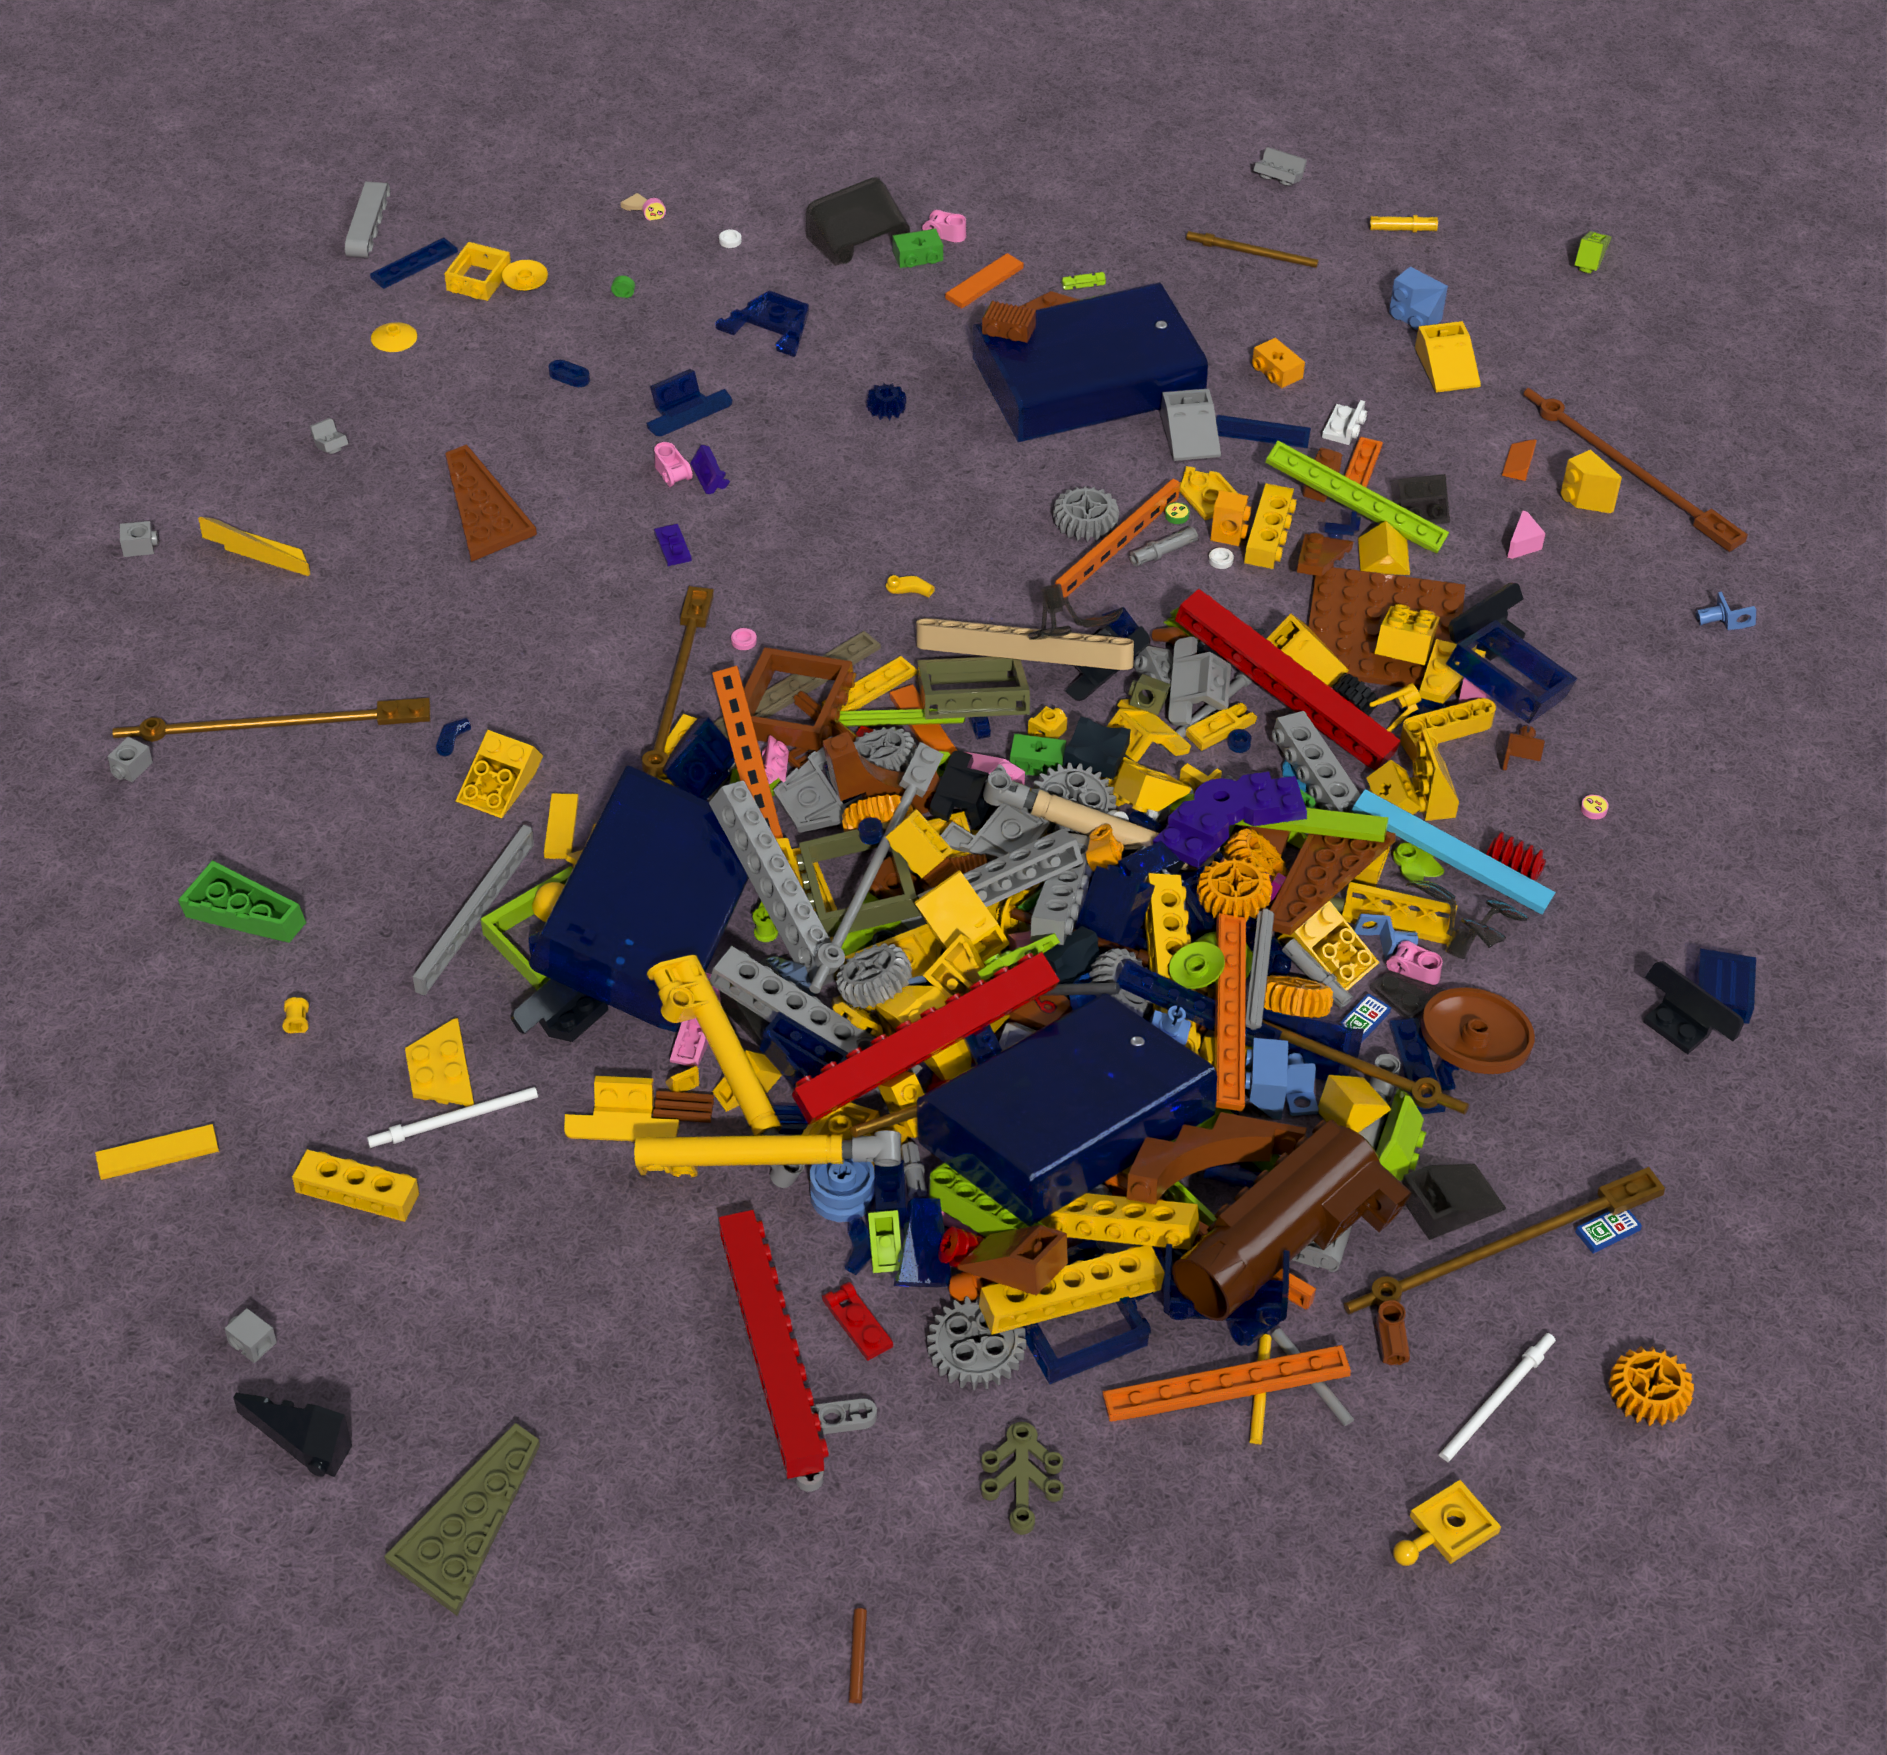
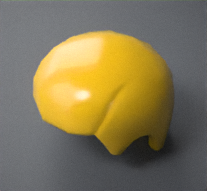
[532,882,577,922]

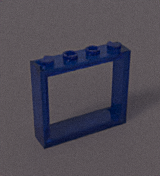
[1446,620,1578,724]
[1013,1240,1151,1385]

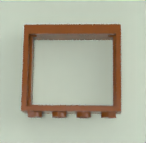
[744,647,856,751]

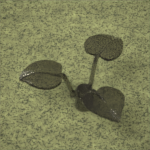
[1028,584,1123,640]
[1406,880,1529,959]

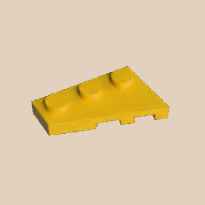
[1419,639,1486,704]

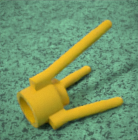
[1369,683,1421,732]

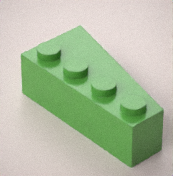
[178,860,306,943]

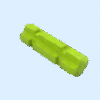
[1061,272,1106,290]

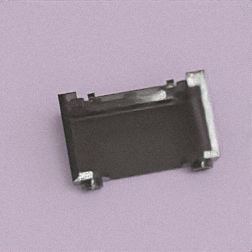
[806,177,910,266]

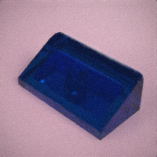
[1118,841,1180,886]

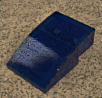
[663,717,735,810]

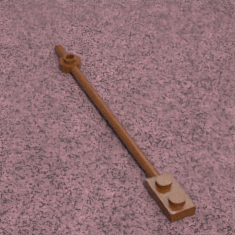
[1523,388,1748,552]

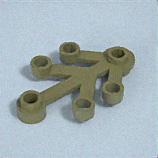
[981,1422,1064,1535]

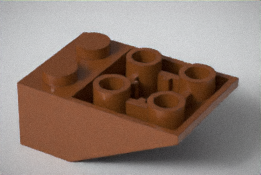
[957,1225,1068,1296]

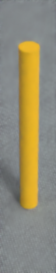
[1250,1334,1272,1444]

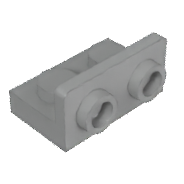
[1134,646,1173,698]

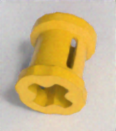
[282,997,309,1033]

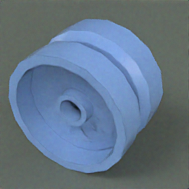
[810,1159,875,1222]

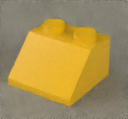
[1560,449,1622,513]
[1113,762,1191,813]

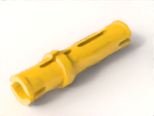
[1370,215,1438,233]

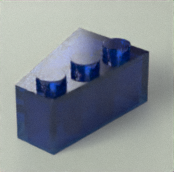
[760,1012,848,1088]

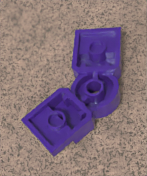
[1153,772,1307,868]

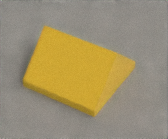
[1358,521,1410,575]
[1318,1075,1391,1133]

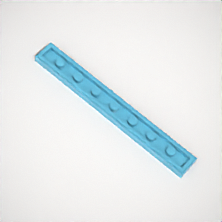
[1352,789,1556,915]

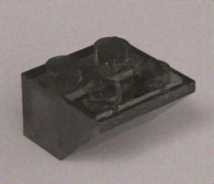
[1391,474,1450,524]

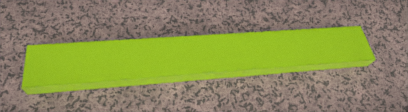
[1265,441,1449,553]
[1170,794,1388,842]

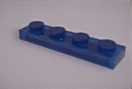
[1389,1018,1446,1115]

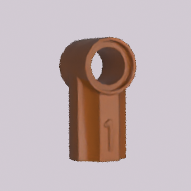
[1375,1300,1410,1365]

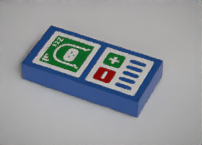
[1335,993,1391,1046]
[1575,1210,1642,1254]

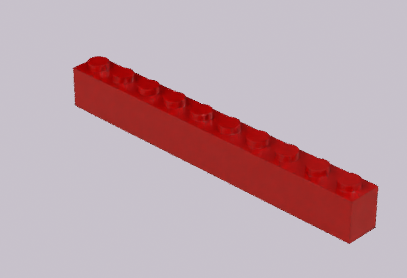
[1175,589,1401,771]
[792,952,1060,1125]
[718,1210,829,1479]

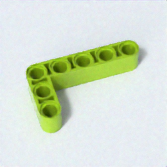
[929,1141,1046,1237]

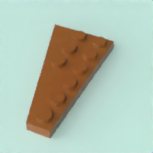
[445,444,537,562]
[1269,832,1396,935]

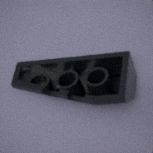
[233,1392,352,1477]

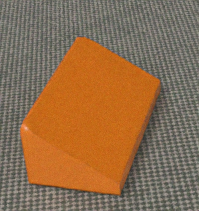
[1502,439,1537,481]

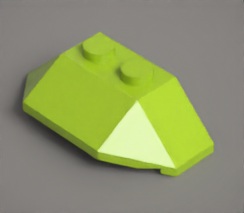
[1376,1088,1427,1181]

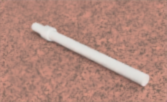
[367,1087,538,1148]
[1439,1333,1556,1463]

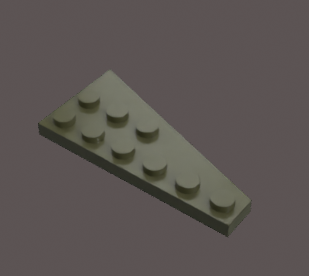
[384,1423,540,1616]

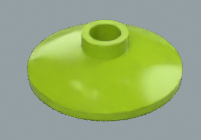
[1169,942,1225,989]

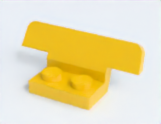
[1106,699,1191,762]
[564,1076,679,1141]

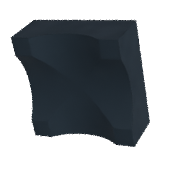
[1063,716,1131,780]
[1044,926,1101,1000]

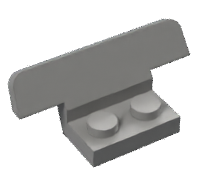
[1168,636,1231,726]

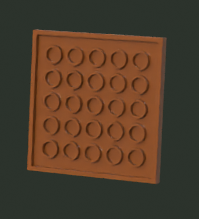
[1308,567,1465,694]

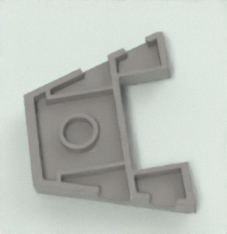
[773,737,864,833]
[940,764,1050,860]

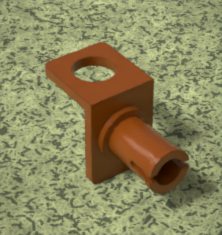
[1502,725,1545,771]

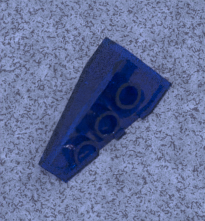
[1245,1007,1364,1081]

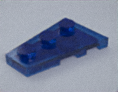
[893,1198,951,1287]

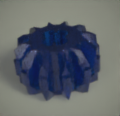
[867,382,906,421]

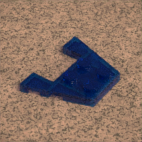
[716,290,809,357]

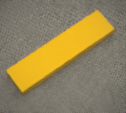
[822,656,917,711]
[95,1124,219,1180]

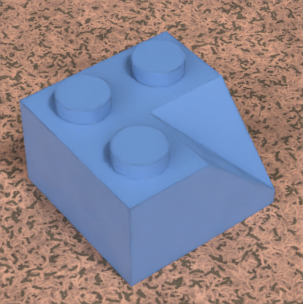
[1389,267,1448,330]
[1245,1038,1288,1119]

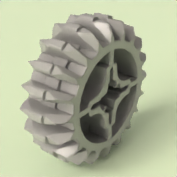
[1053,485,1119,543]
[853,727,917,772]
[836,943,912,1009]
[1089,948,1153,1024]

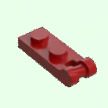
[822,1282,893,1361]

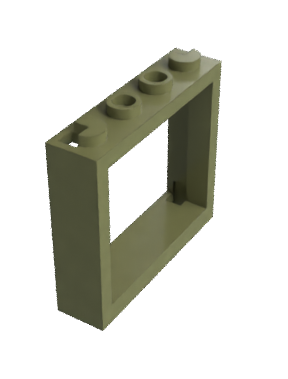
[917,657,1030,719]
[796,821,920,938]

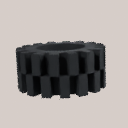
[1332,673,1378,716]

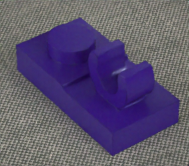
[690,445,730,494]
[654,524,692,566]

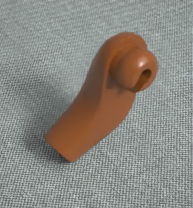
[1152,627,1189,646]

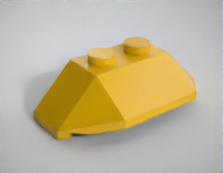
[875,986,974,1081]

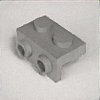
[1254,147,1307,186]

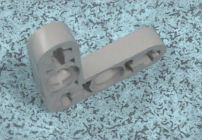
[795,1399,877,1492]

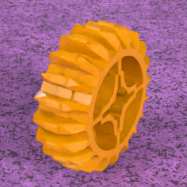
[842,794,913,832]
[1224,828,1289,893]
[1197,857,1272,922]
[1264,975,1333,1018]
[1609,1346,1694,1427]

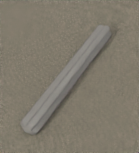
[1245,908,1274,1030]

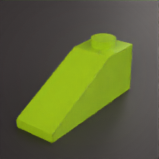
[1575,231,1612,273]

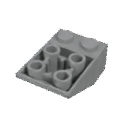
[1160,389,1221,461]

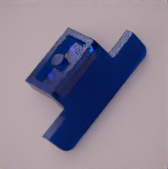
[646,369,733,436]

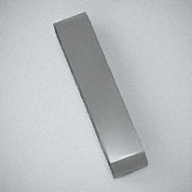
[345,181,390,258]

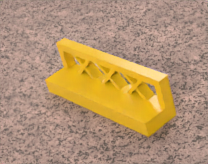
[1342,882,1457,945]

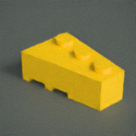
[923,934,1010,1037]

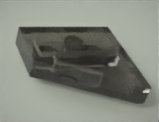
[1370,971,1445,1023]

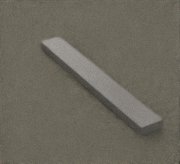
[413,825,534,995]

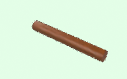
[849,1608,867,1703]

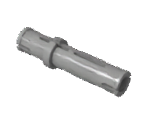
[1129,527,1198,567]
[1282,938,1353,1009]

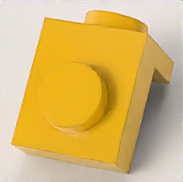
[1179,763,1222,794]

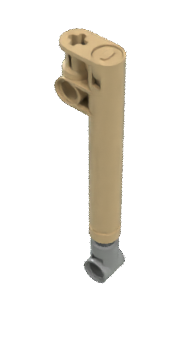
[983,770,1221,876]

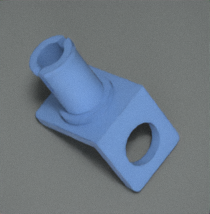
[1696,592,1756,630]
[1353,914,1418,960]
[1142,1006,1191,1049]
[1286,1053,1319,1116]

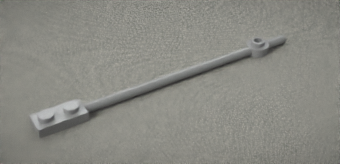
[809,742,944,994]

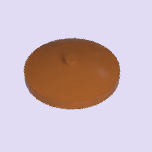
[1421,988,1535,1074]

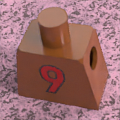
[1008,995,1080,1043]

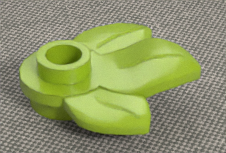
[1393,843,1444,884]

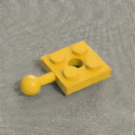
[1393,1480,1501,1566]

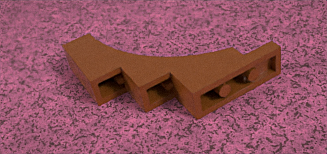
[822,731,941,814]
[1127,1112,1307,1205]

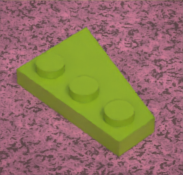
[978,933,1060,981]

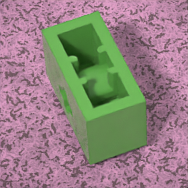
[892,229,943,268]
[1010,734,1066,776]

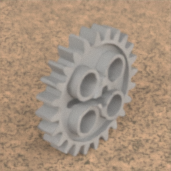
[1031,763,1117,836]
[927,1296,1026,1390]

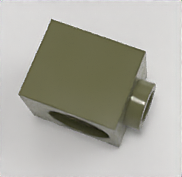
[1128,674,1171,715]

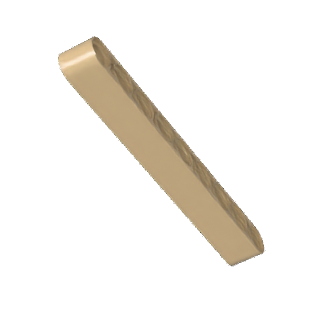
[916,618,1134,670]

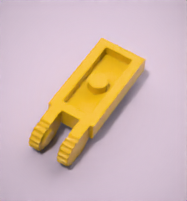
[1186,703,1257,751]

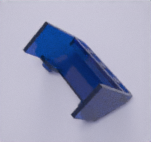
[1164,1244,1290,1326]

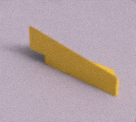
[198,517,310,576]

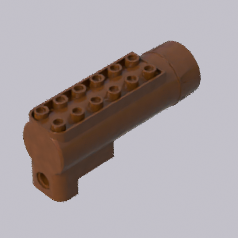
[1173,1119,1412,1321]

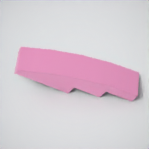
[670,973,726,1067]

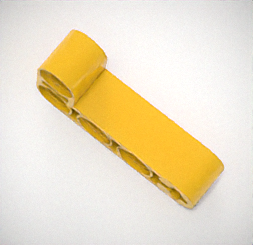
[1400,698,1496,762]

